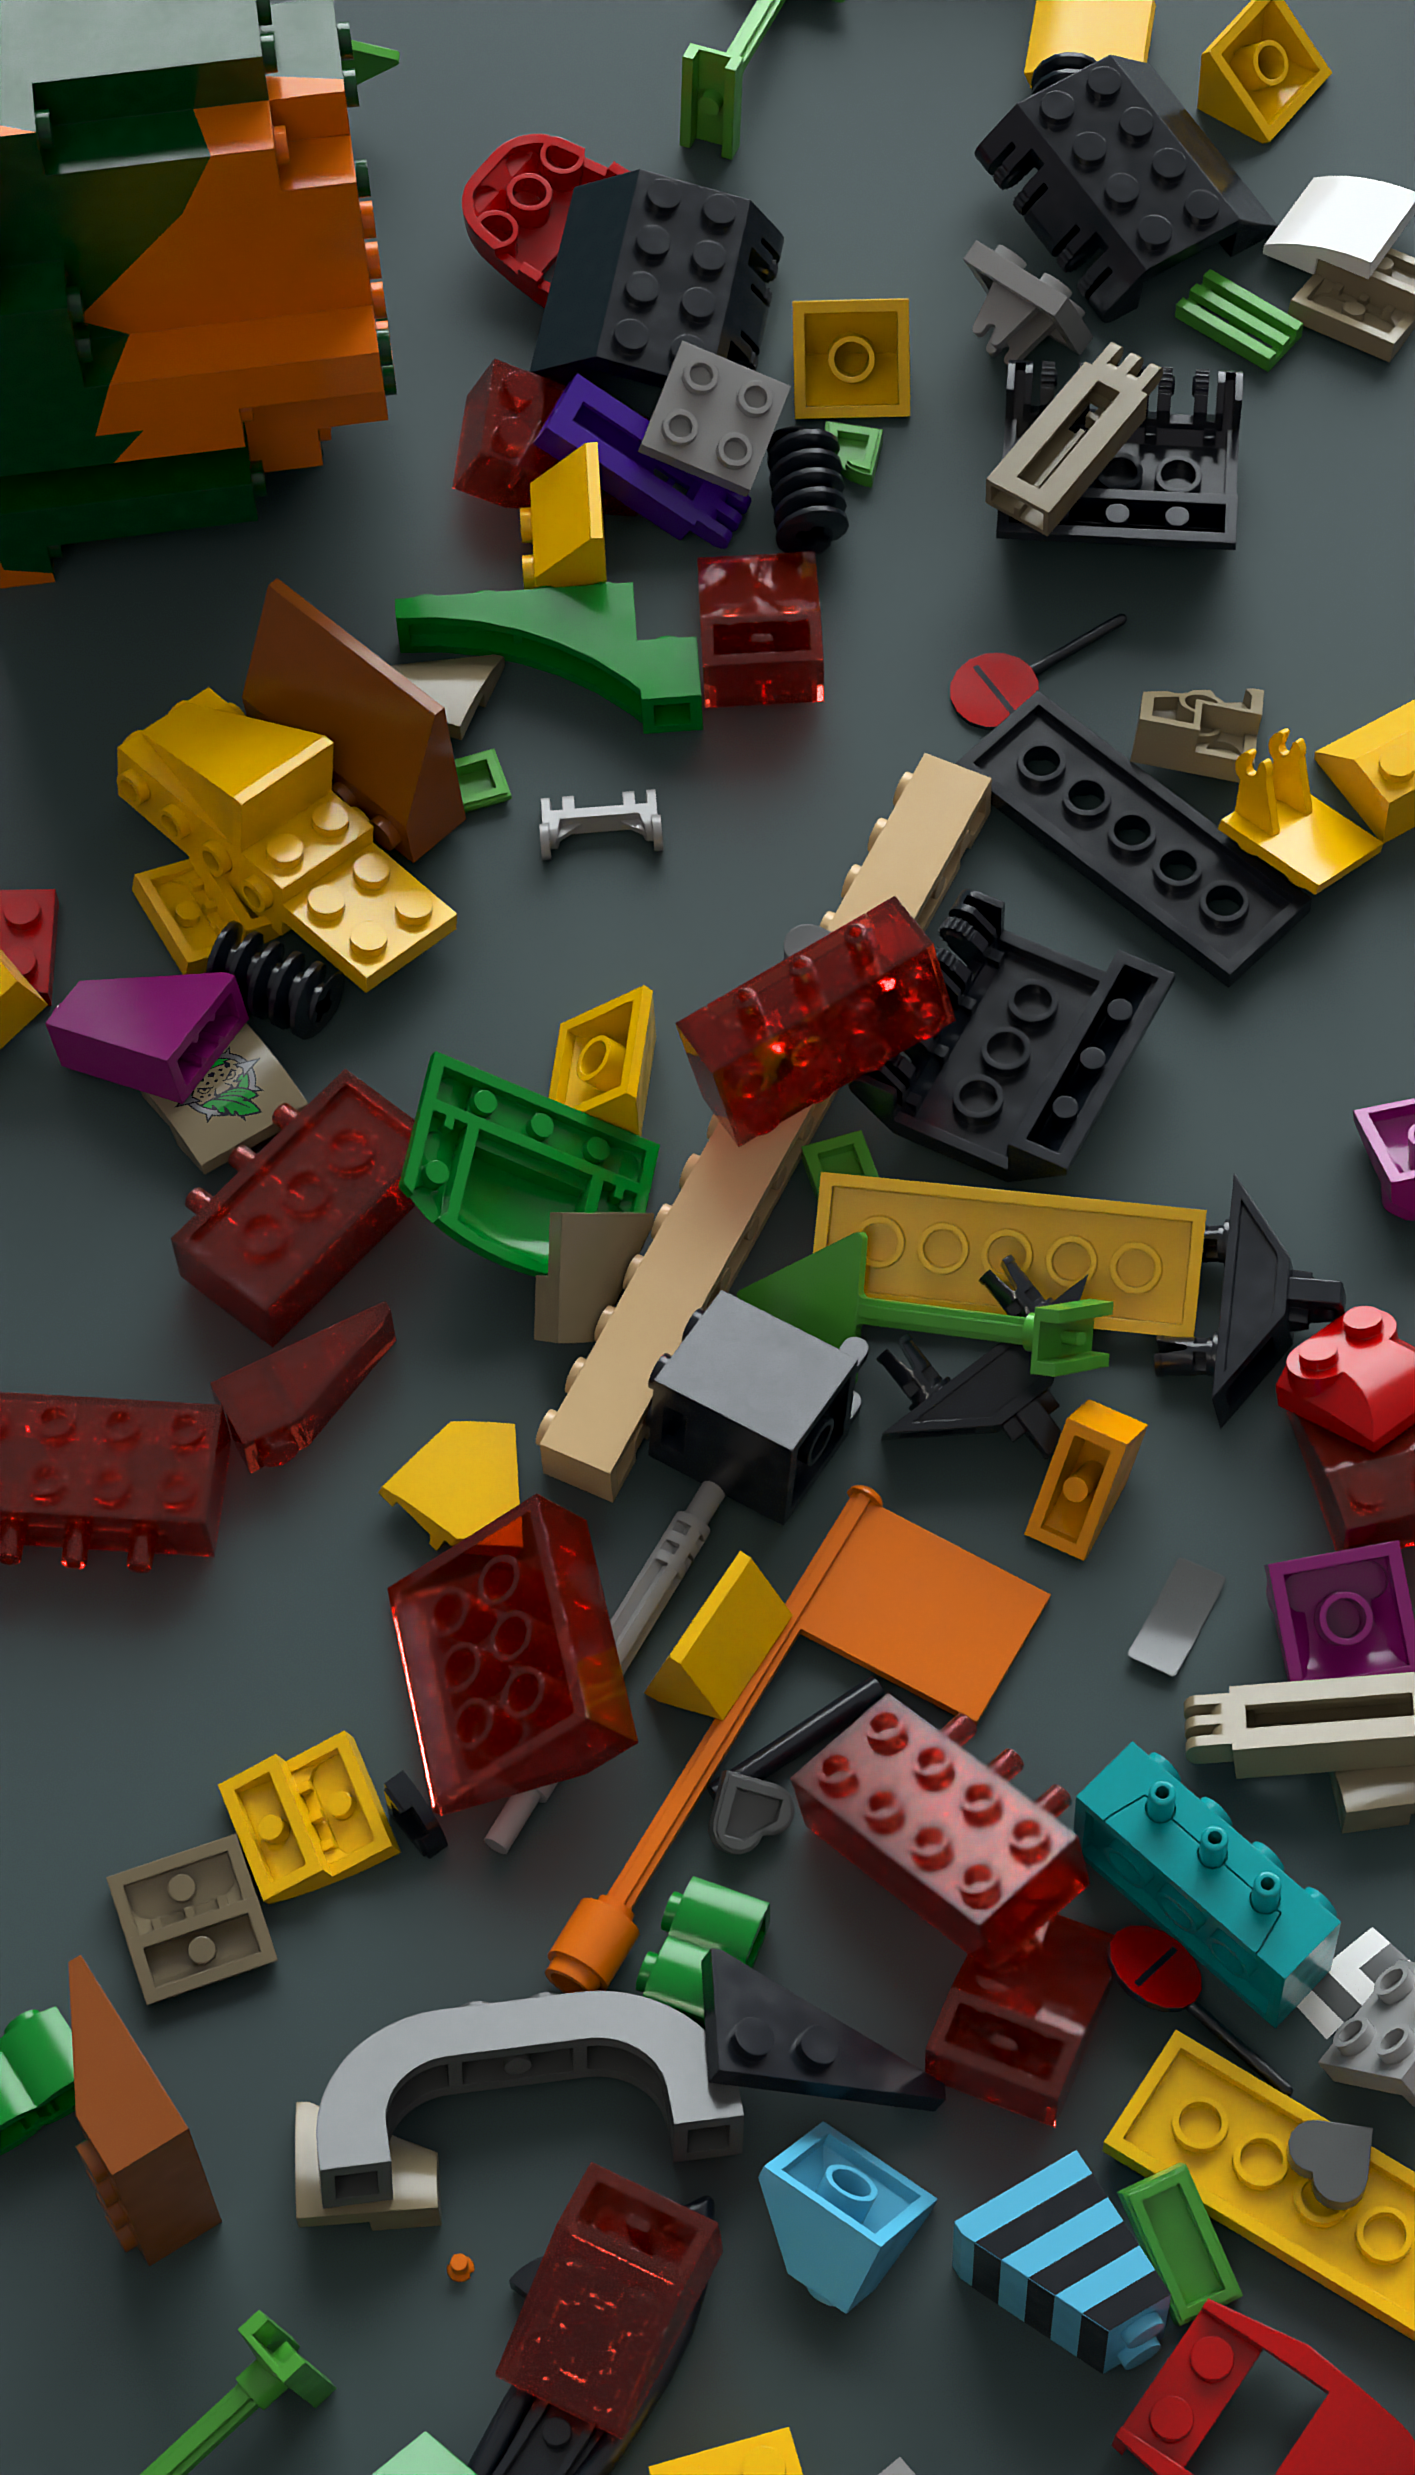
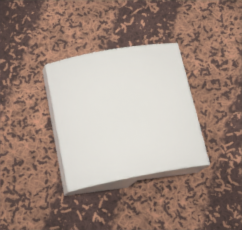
[1263,176,1415,279]

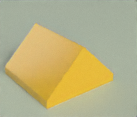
[1197,0,1332,144]
[792,298,910,419]
[548,985,656,1136]
[644,1551,793,1720]

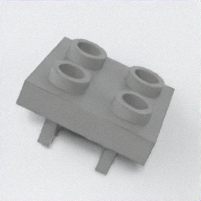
[963,240,1093,366]
[638,340,791,497]
[1318,1960,1415,2107]

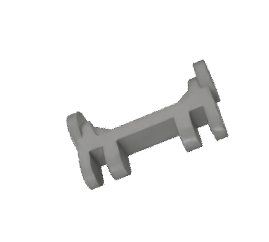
[539,789,664,860]

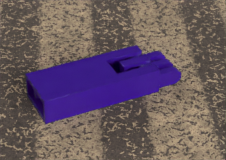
[533,373,752,549]

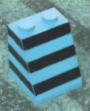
[952,2150,1171,2374]

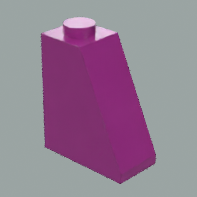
[45,972,249,1104]

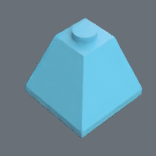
[758,2121,938,2314]

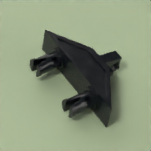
[1154,1173,1346,1429]
[876,1254,1088,1459]

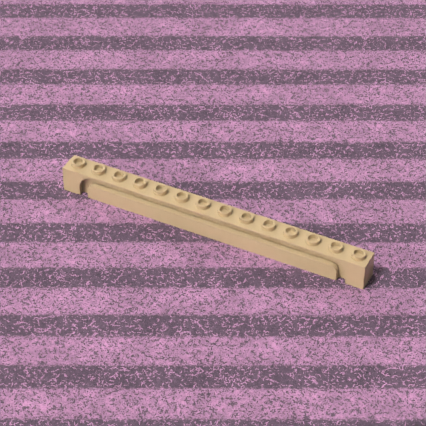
[536,753,992,1503]

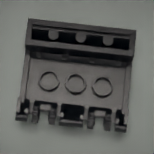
[974,54,1278,323]
[528,169,784,389]
[996,360,1243,550]
[848,889,1176,1182]

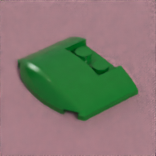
[398,1051,660,1277]

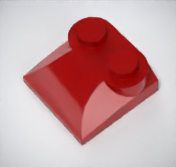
[1275,1306,1415,1453]

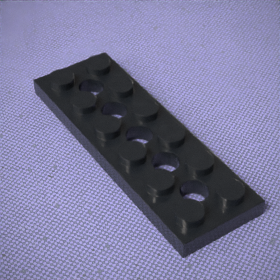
[956,690,1312,988]

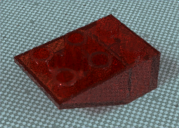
[452,358,650,516]
[697,551,824,708]
[925,1893,1114,2128]
[495,2162,723,2440]

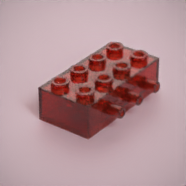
[675,896,956,1147]
[171,1068,416,1348]
[0,1392,231,1573]
[790,1693,1090,1973]

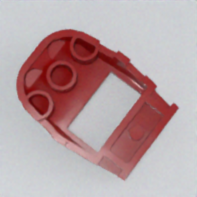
[462,134,631,309]
[1111,2298,1415,2475]

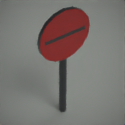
[950,613,1127,730]
[1107,1926,1293,2097]

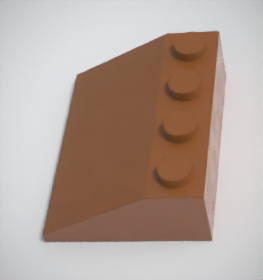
[242,578,466,863]
[68,1955,222,2267]

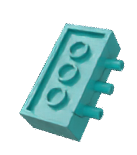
[1071,1741,1341,2028]

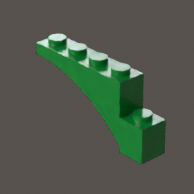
[395,582,703,734]

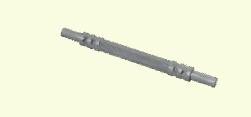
[484,1481,725,1854]

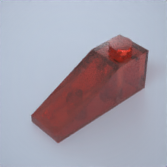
[210,1301,396,1473]

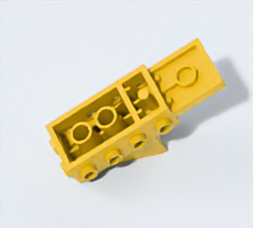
[117,687,457,993]

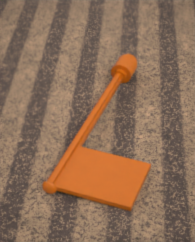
[545,1485,1051,1994]

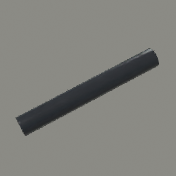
[707,1676,886,1800]

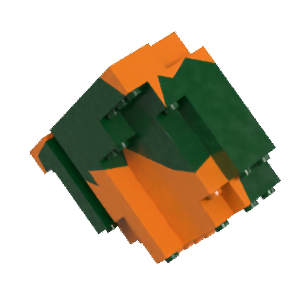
[0,0,397,589]

